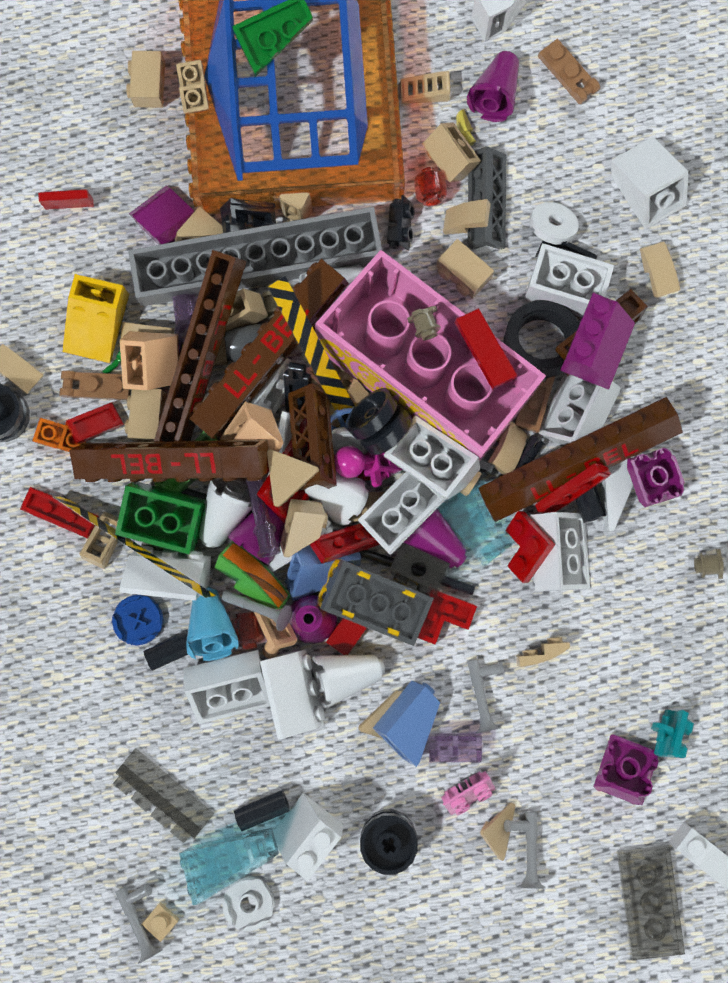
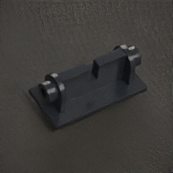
[387,195,415,251]

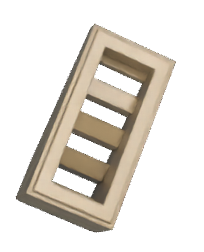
[400,71,450,104]
[79,511,119,569]

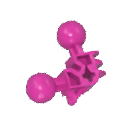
[334,445,403,488]

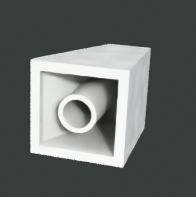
[611,137,688,229]
[271,793,343,881]

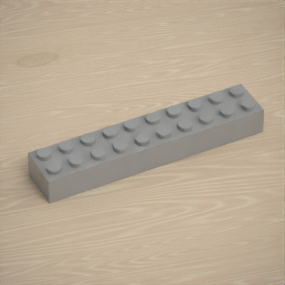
[128,207,382,306]

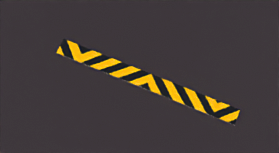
[268,276,355,422]
[53,496,216,598]

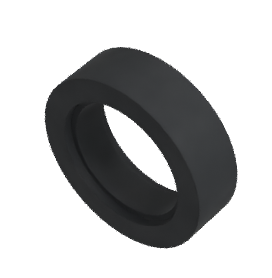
[503,300,579,378]

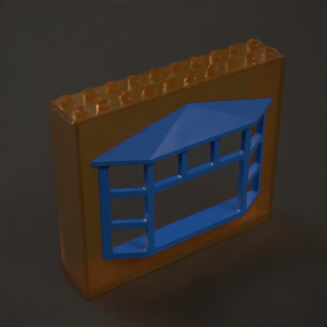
[178,0,405,214]

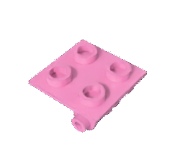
[441,771,495,815]

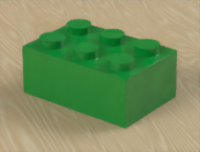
[115,482,206,554]

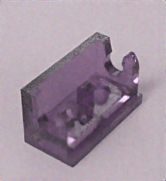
[429,733,482,763]

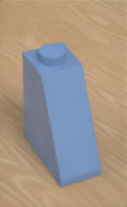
[285,545,361,600]
[373,681,440,767]

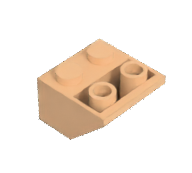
[120,331,179,390]
[220,401,284,452]

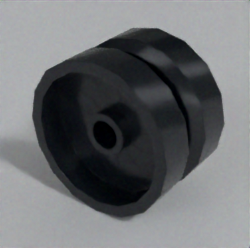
[0,384,30,442]
[345,388,412,455]
[360,809,418,875]

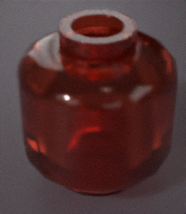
[414,167,447,207]
[231,612,265,650]

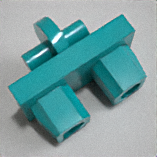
[651,709,694,758]

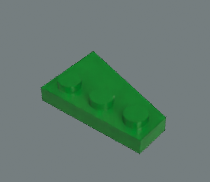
[232,0,313,77]

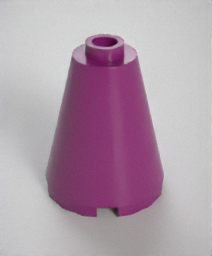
[467,51,519,122]
[228,502,285,565]
[403,509,467,568]
[289,593,338,644]

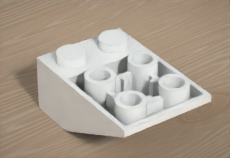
[471,0,528,42]

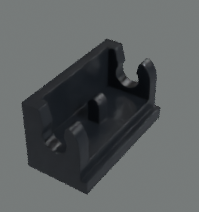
[220,198,276,233]

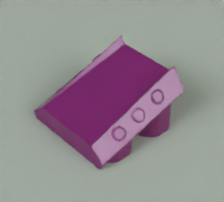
[129,185,195,245]
[627,448,685,507]
[593,734,659,805]

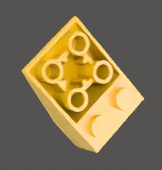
[62,274,130,364]

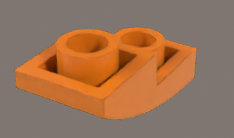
[32,418,87,453]

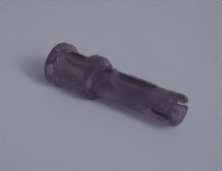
[246,479,281,558]

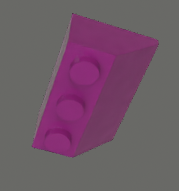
[560,293,635,390]

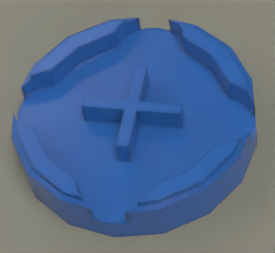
[112,595,164,646]

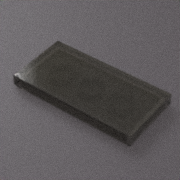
[616,845,685,960]

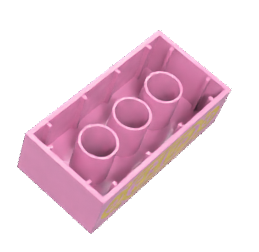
[315,250,546,462]

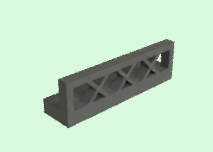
[467,146,506,250]

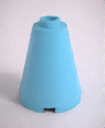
[186,587,238,661]

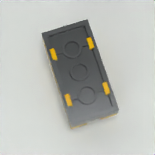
[317,559,434,646]

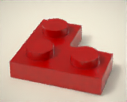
[505,511,556,583]
[418,588,477,645]

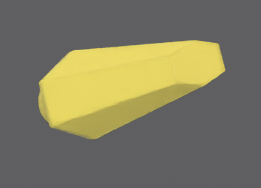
[456,109,476,146]

